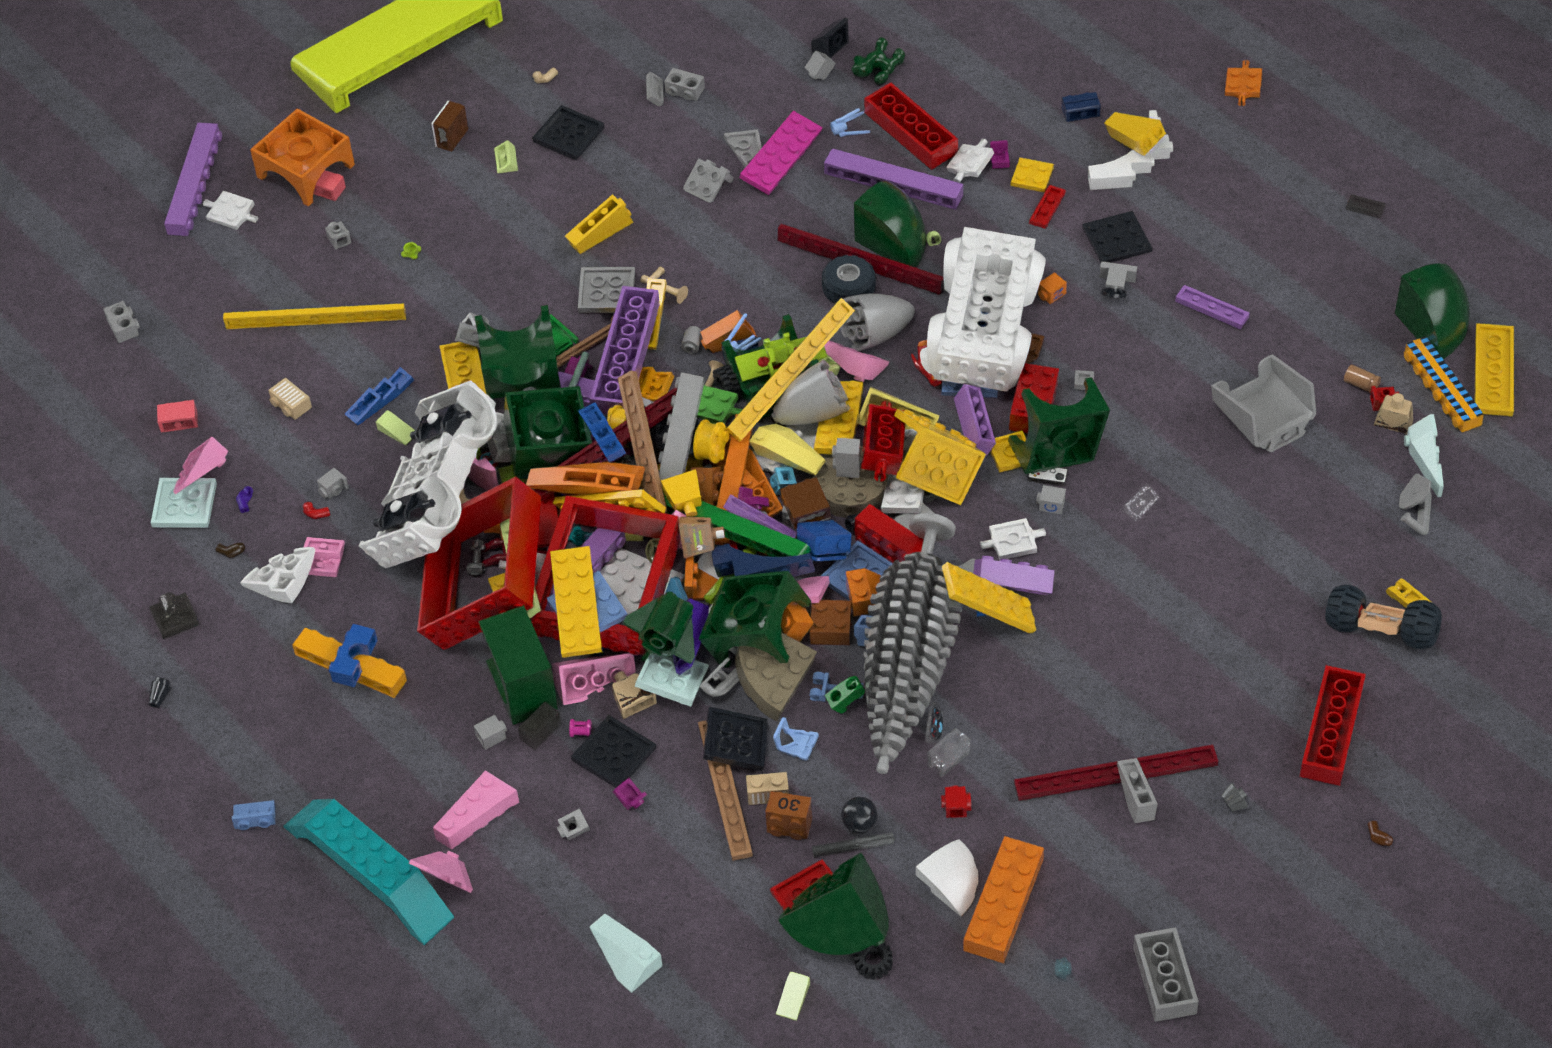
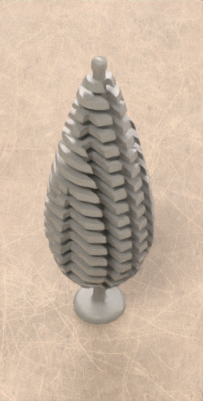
[864,513,962,774]

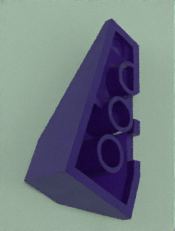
[672,598,709,675]

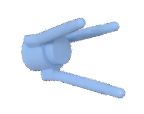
[830,108,870,137]
[722,313,762,350]

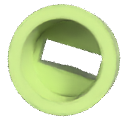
[926,231,941,246]

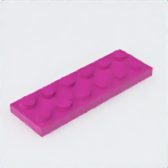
[739,111,823,195]

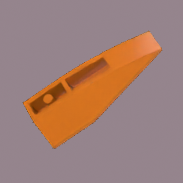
[713,430,783,517]
[526,462,645,495]

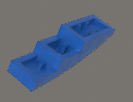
[345,367,414,425]
[578,402,626,463]

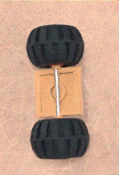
[1325,585,1442,649]

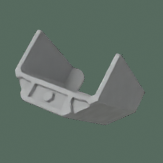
[1211,354,1316,452]

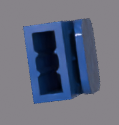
[797,520,851,561]

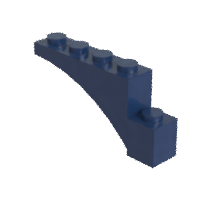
[711,543,815,577]

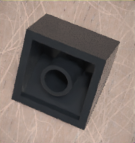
[811,17,849,58]

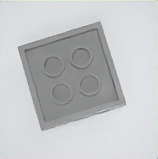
[578,267,635,313]

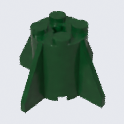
[622,591,695,664]

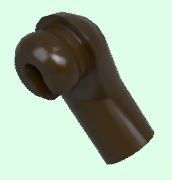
[216,542,245,558]

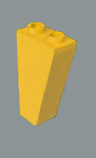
[1104,112,1166,156]
[565,194,634,254]

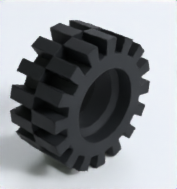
[713,364,741,396]
[854,942,893,979]

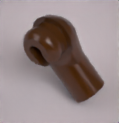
[1367,821,1393,846]

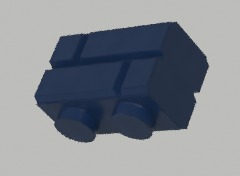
[1061,92,1101,122]

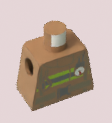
[679,517,725,558]

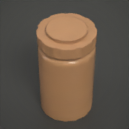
[1344,364,1381,393]

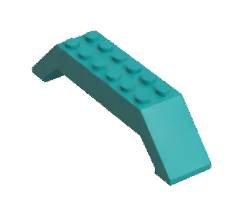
[284,799,454,945]

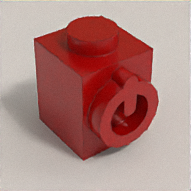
[941,785,971,818]

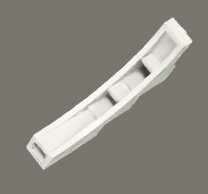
[1088,110,1173,190]

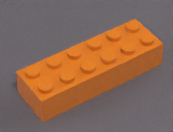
[963,836,1044,963]

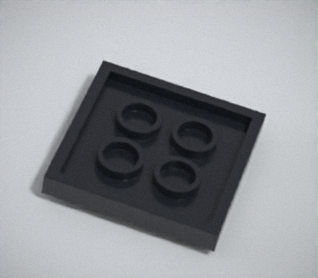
[532,105,605,160]
[1082,211,1152,263]
[703,707,768,771]
[571,715,656,788]

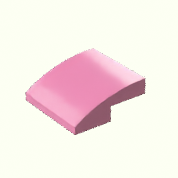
[467,458,498,490]
[304,537,345,577]
[797,576,830,603]

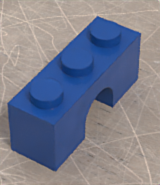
[329,624,378,687]

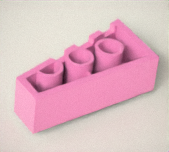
[433,770,519,849]

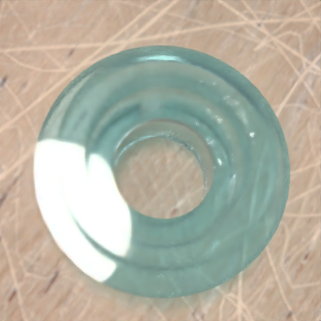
[1055,957,1071,979]

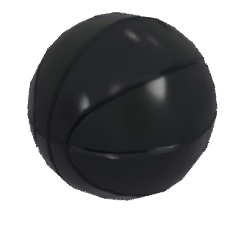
[841,796,877,833]

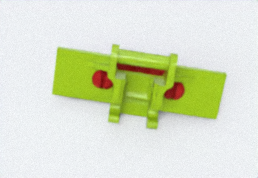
[735,332,828,382]

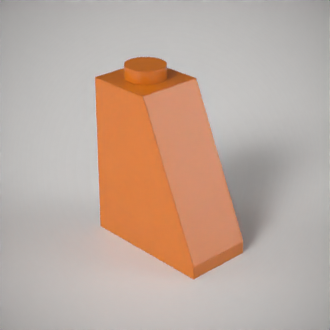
[700,310,757,353]

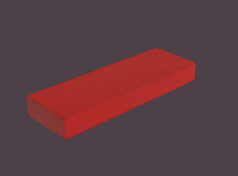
[1029,185,1066,229]

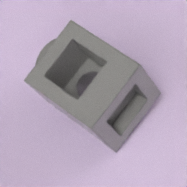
[325,221,351,250]
[317,468,349,499]
[557,808,590,840]

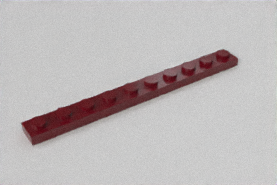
[777,224,944,295]
[532,388,678,501]
[1014,744,1218,801]

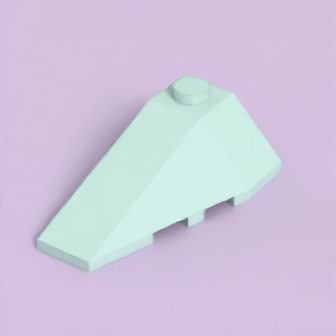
[1404,414,1444,497]
[590,914,662,993]

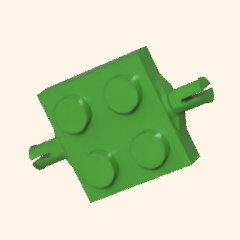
[697,385,743,424]

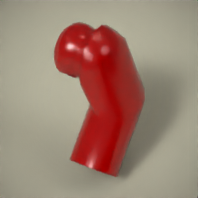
[303,502,330,519]

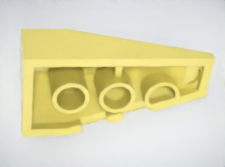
[857,387,939,429]
[749,424,825,476]

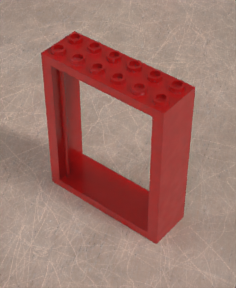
[417,477,541,650]
[530,496,681,655]

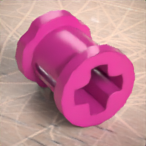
[569,719,592,738]

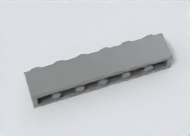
[658,372,705,486]

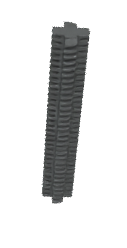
[812,832,895,858]

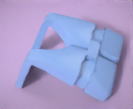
[773,717,819,761]

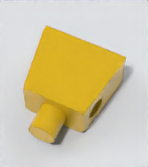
[661,469,702,517]

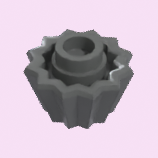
[1221,783,1248,812]

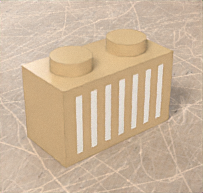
[269,378,312,420]
[746,772,789,805]

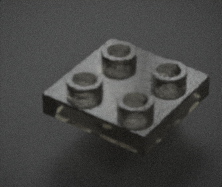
[149,592,200,639]

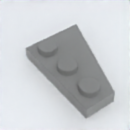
[724,129,762,167]

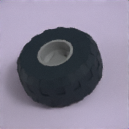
[821,255,876,304]

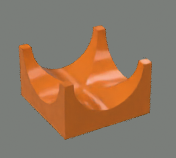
[250,108,355,207]

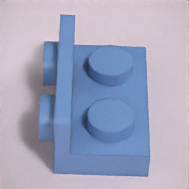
[232,800,275,830]

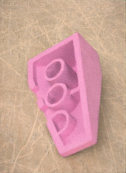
[824,340,889,382]
[173,437,228,494]
[551,653,636,705]
[409,851,473,893]

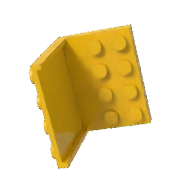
[894,409,986,505]

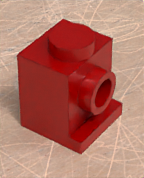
[1370,386,1399,411]

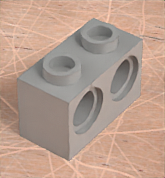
[664,68,705,101]
[103,301,140,343]

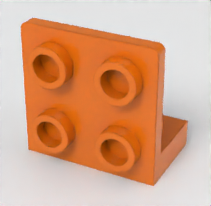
[684,556,718,600]

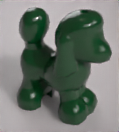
[851,37,906,85]

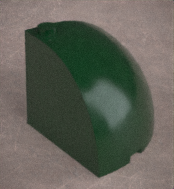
[854,181,926,268]
[1395,263,1470,359]
[778,853,889,955]

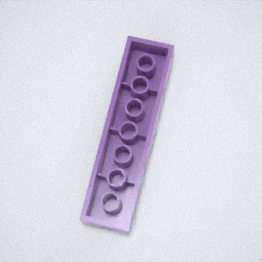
[590,286,660,415]

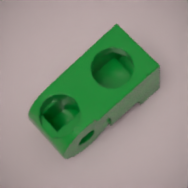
[824,676,865,714]

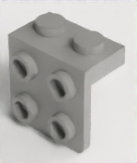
[683,158,734,203]

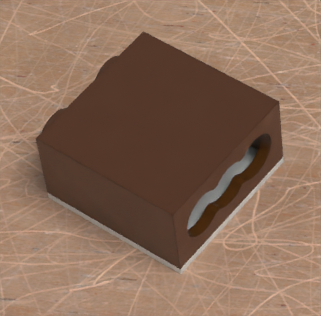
[431,101,469,152]
[780,477,831,530]

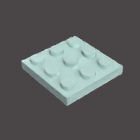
[151,478,217,528]
[635,653,709,707]

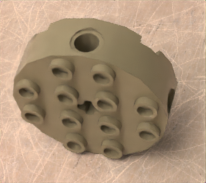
[813,446,889,518]

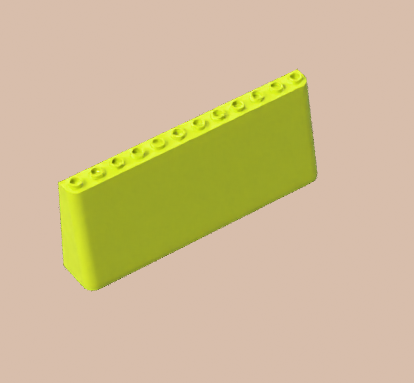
[291,0,503,113]

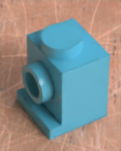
[770,467,797,495]

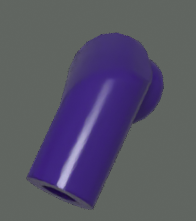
[236,486,253,513]

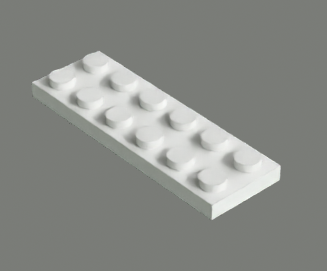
[881,429,925,513]

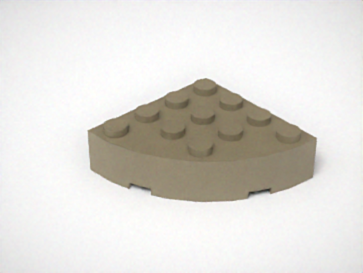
[735,632,817,721]

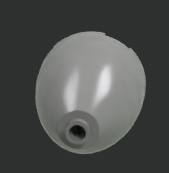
[840,294,915,351]
[772,360,850,425]

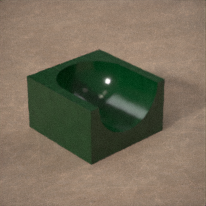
[503,386,592,479]
[478,605,558,725]

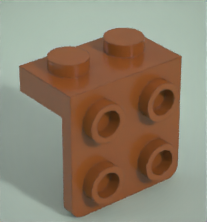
[691,466,724,506]

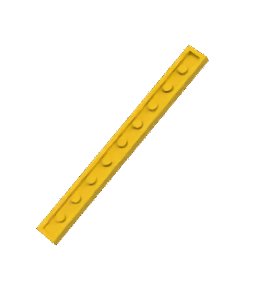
[726,298,855,442]
[223,303,406,329]

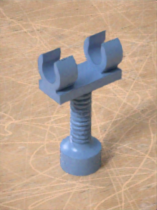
[809,672,864,702]

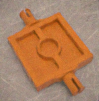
[1225,60,1262,106]

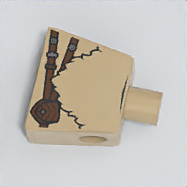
[1374,393,1413,434]
[612,671,657,719]

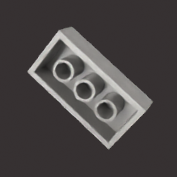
[1133,927,1198,1022]

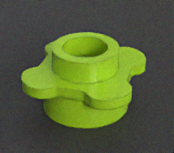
[401,242,421,260]

